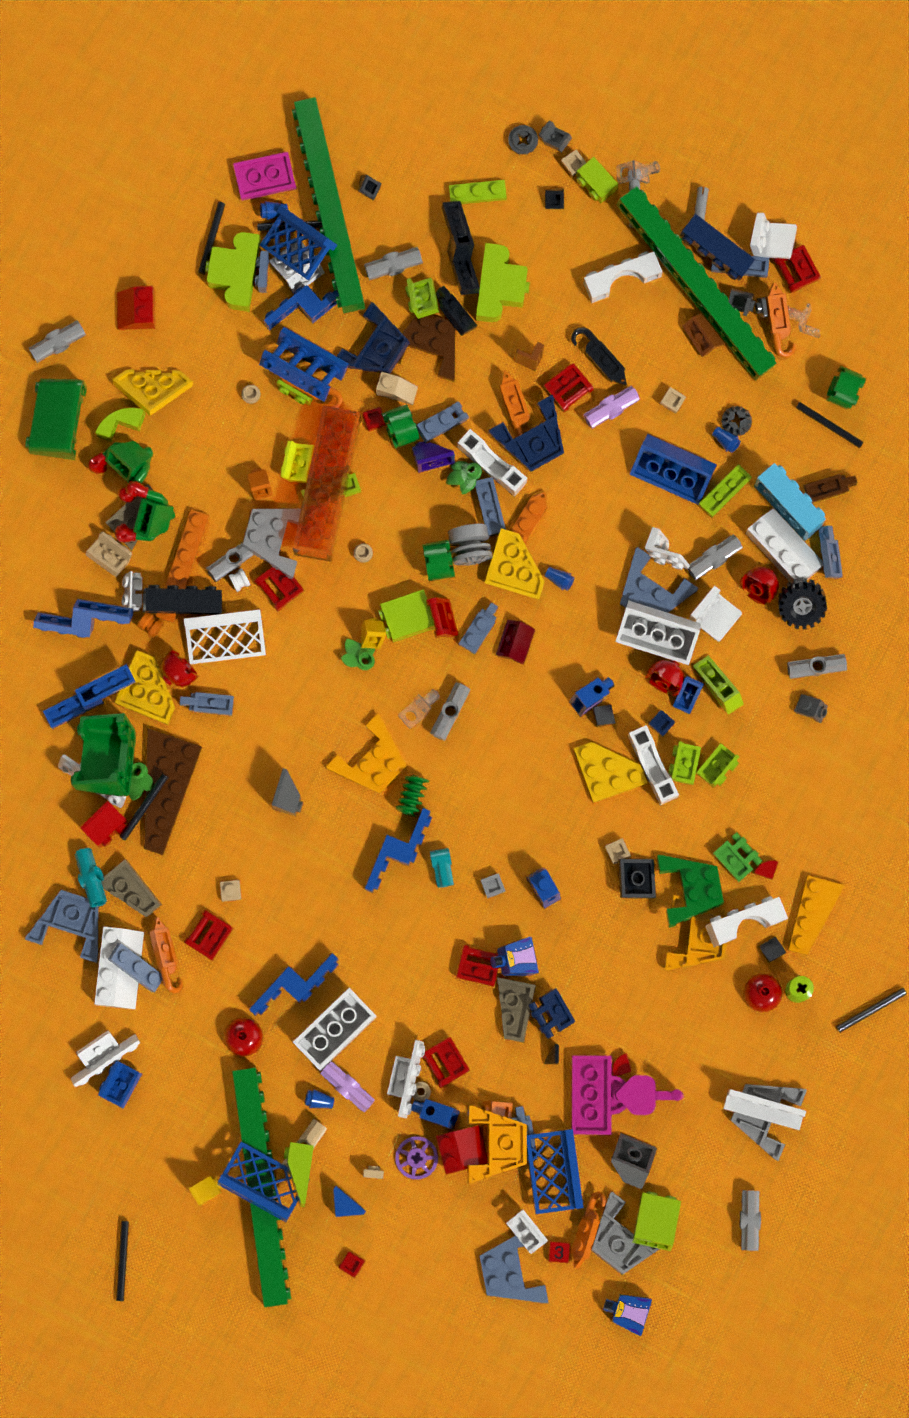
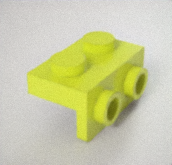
[281,441,316,483]

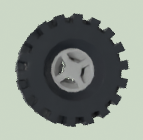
[778,578,827,629]

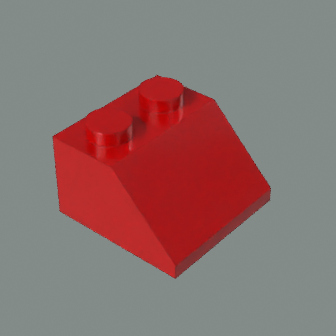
[117,286,156,330]
[80,801,128,848]
[436,1125,488,1174]

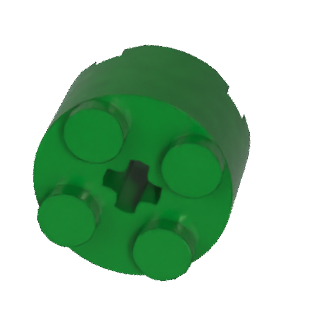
[826,366,866,409]
[381,404,420,449]
[422,539,455,581]

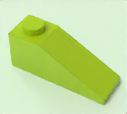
[693,655,744,715]
[284,1142,314,1207]

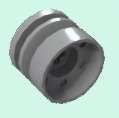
[448,524,493,566]

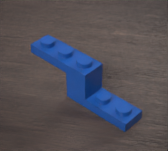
[264,285,339,331]
[33,599,134,638]
[43,664,136,729]
[365,808,432,893]
[249,953,339,1016]

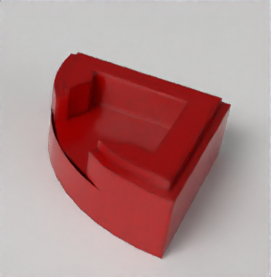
[754,860,779,880]
[612,1053,632,1076]

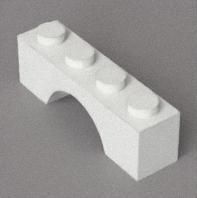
[583,251,662,303]
[458,429,527,497]
[628,725,679,805]
[705,896,788,947]

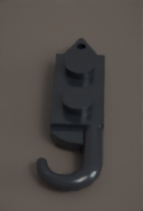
[571,327,627,386]

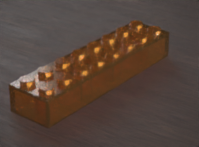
[293,406,361,562]

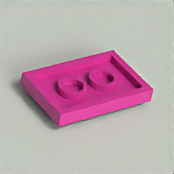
[233,152,296,201]

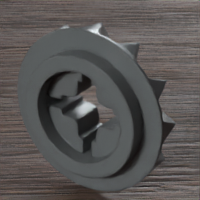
[508,125,538,155]
[722,406,752,436]

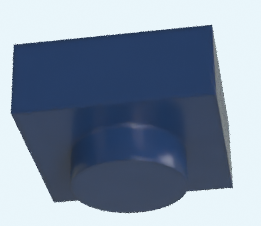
[648,710,675,737]

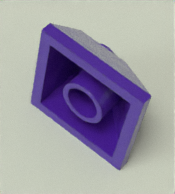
[412,442,455,473]

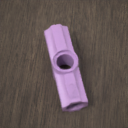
[583,385,640,429]
[320,1062,375,1113]

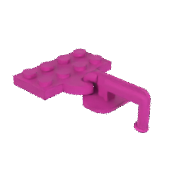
[572,1056,684,1135]

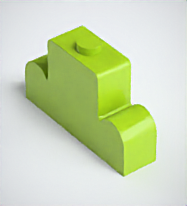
[205,232,261,312]
[476,243,530,322]

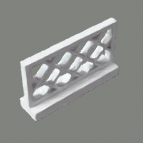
[184,610,266,664]

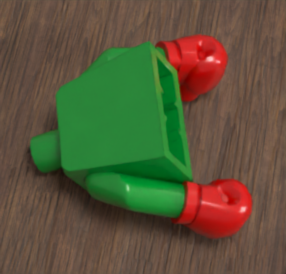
[88,441,153,503]
[115,481,175,542]

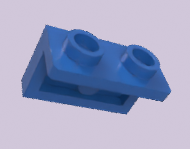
[98,1061,142,1109]

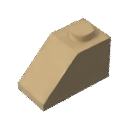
[376,372,418,405]

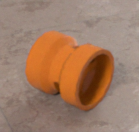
[137,613,164,638]

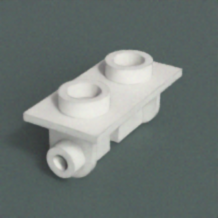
[122,571,143,612]

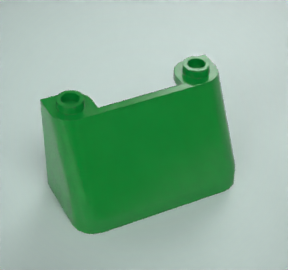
[25,379,87,460]
[71,713,136,797]

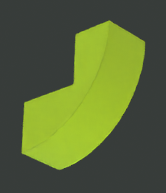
[95,408,146,442]

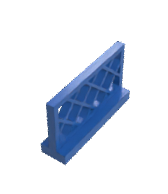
[260,205,337,280]
[527,1129,583,1214]
[217,1142,310,1223]

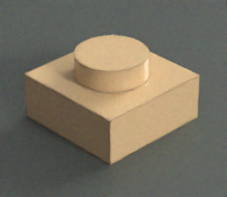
[561,150,586,177]
[660,387,686,414]
[605,838,631,865]
[220,880,242,902]
[363,1166,384,1179]

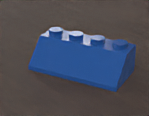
[630,434,717,505]

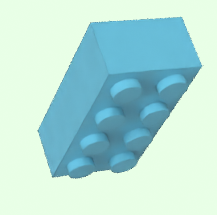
[754,463,826,541]

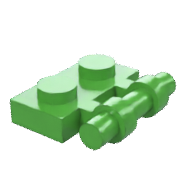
[713,832,763,883]

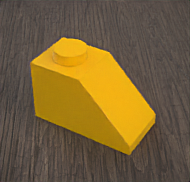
[361,618,386,649]
[189,1176,222,1206]

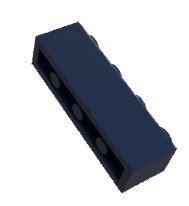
[679,214,756,281]

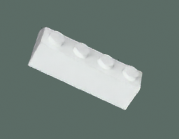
[746,509,824,584]
[94,927,144,1010]

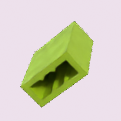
[378,589,435,643]
[632,1191,681,1251]

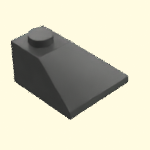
[272,768,303,816]
[611,1133,657,1189]

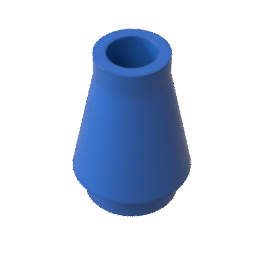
[260,201,288,220]
[712,427,741,453]
[545,567,574,591]
[305,1089,334,1109]

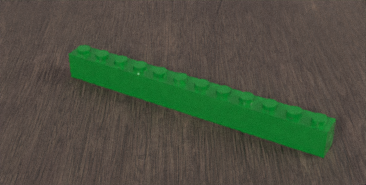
[292,97,365,314]
[616,186,777,381]
[232,1068,292,1308]

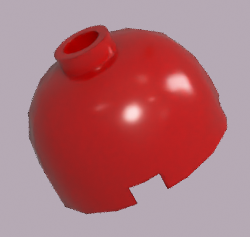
[740,566,779,604]
[161,649,199,687]
[645,660,685,696]
[744,973,783,1012]
[224,1017,263,1057]

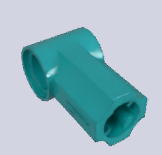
[430,848,454,888]

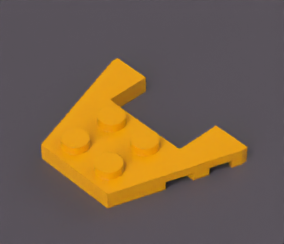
[326,713,407,794]
[665,895,727,971]
[467,1105,527,1183]

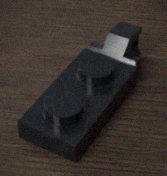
[436,286,477,336]

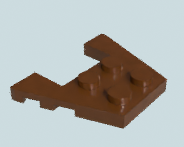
[397,315,455,382]

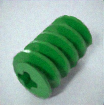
[395,775,429,817]

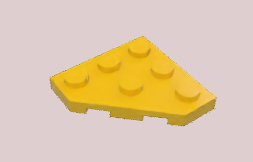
[112,370,193,416]
[485,528,545,599]
[114,650,175,725]
[574,742,647,803]

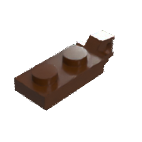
[803,474,858,503]

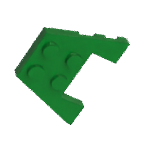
[657,855,724,928]

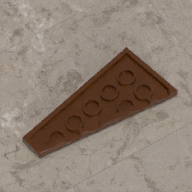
[144,728,202,856]

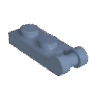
[416,402,469,443]

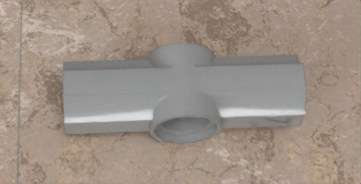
[364,247,423,281]
[29,320,86,363]
[688,534,743,580]
[206,542,254,582]
[787,654,847,679]
[430,682,471,741]
[740,1190,761,1251]

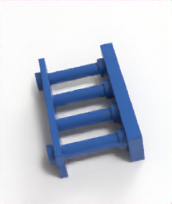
[259,327,349,402]

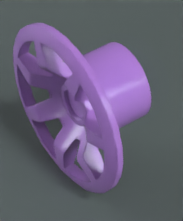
[395,1136,438,1180]

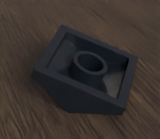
[618,859,656,899]

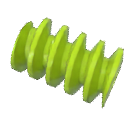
[785,976,814,1003]

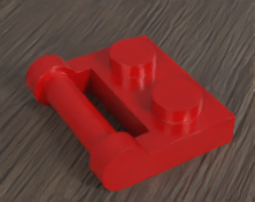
[773,245,821,293]
[544,363,594,413]
[254,567,304,612]
[426,598,459,638]
[184,910,234,961]
[456,944,498,987]
[422,1037,470,1088]

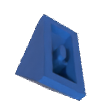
[673,676,704,714]
[333,1186,366,1217]

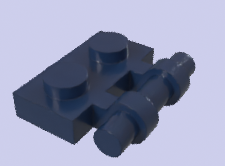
[528,988,576,1039]

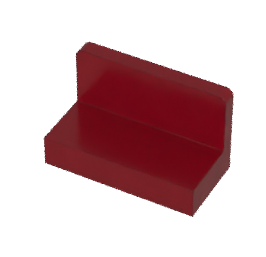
[496,620,535,664]

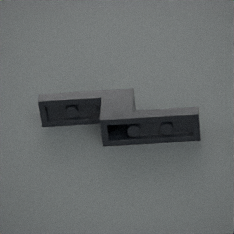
[441,201,480,295]

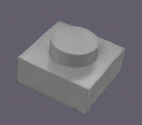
[481,873,506,899]

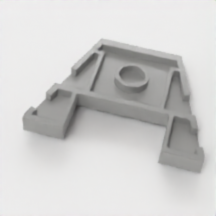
[242,509,311,579]
[730,1084,807,1161]
[591,1192,659,1275]

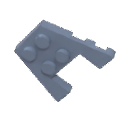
[620,547,699,613]
[25,890,99,963]
[480,1235,549,1303]

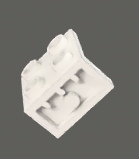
[750,213,797,259]
[270,243,325,293]
[645,527,690,570]
[689,586,742,642]

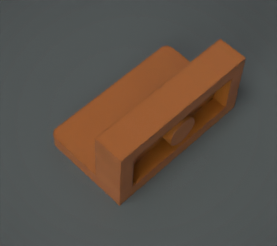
[682,313,725,357]
[515,342,544,371]

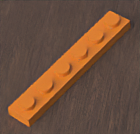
[156,510,209,623]

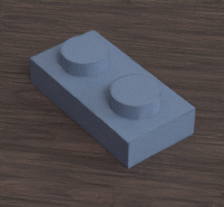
[255,251,269,293]

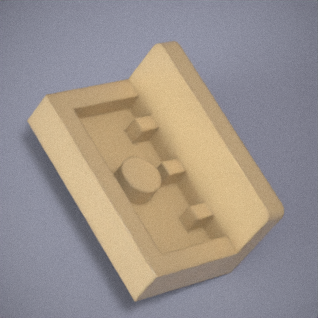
[86,531,132,577]

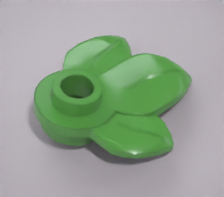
[446,461,482,495]
[341,639,375,670]
[129,762,153,800]

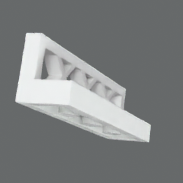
[723,1089,806,1130]

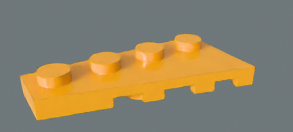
[788,875,845,955]

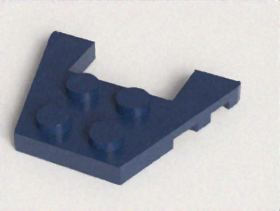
[337,302,410,374]
[488,395,564,472]

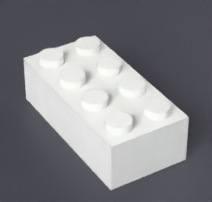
[615,600,702,665]
[293,988,377,1071]

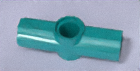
[74,848,107,908]

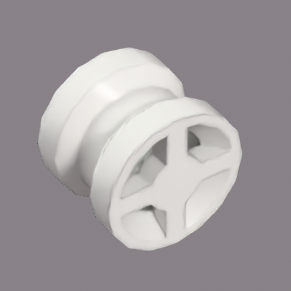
[228,568,250,592]

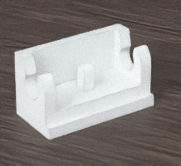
[506,1210,548,1254]

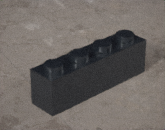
[143,585,222,615]

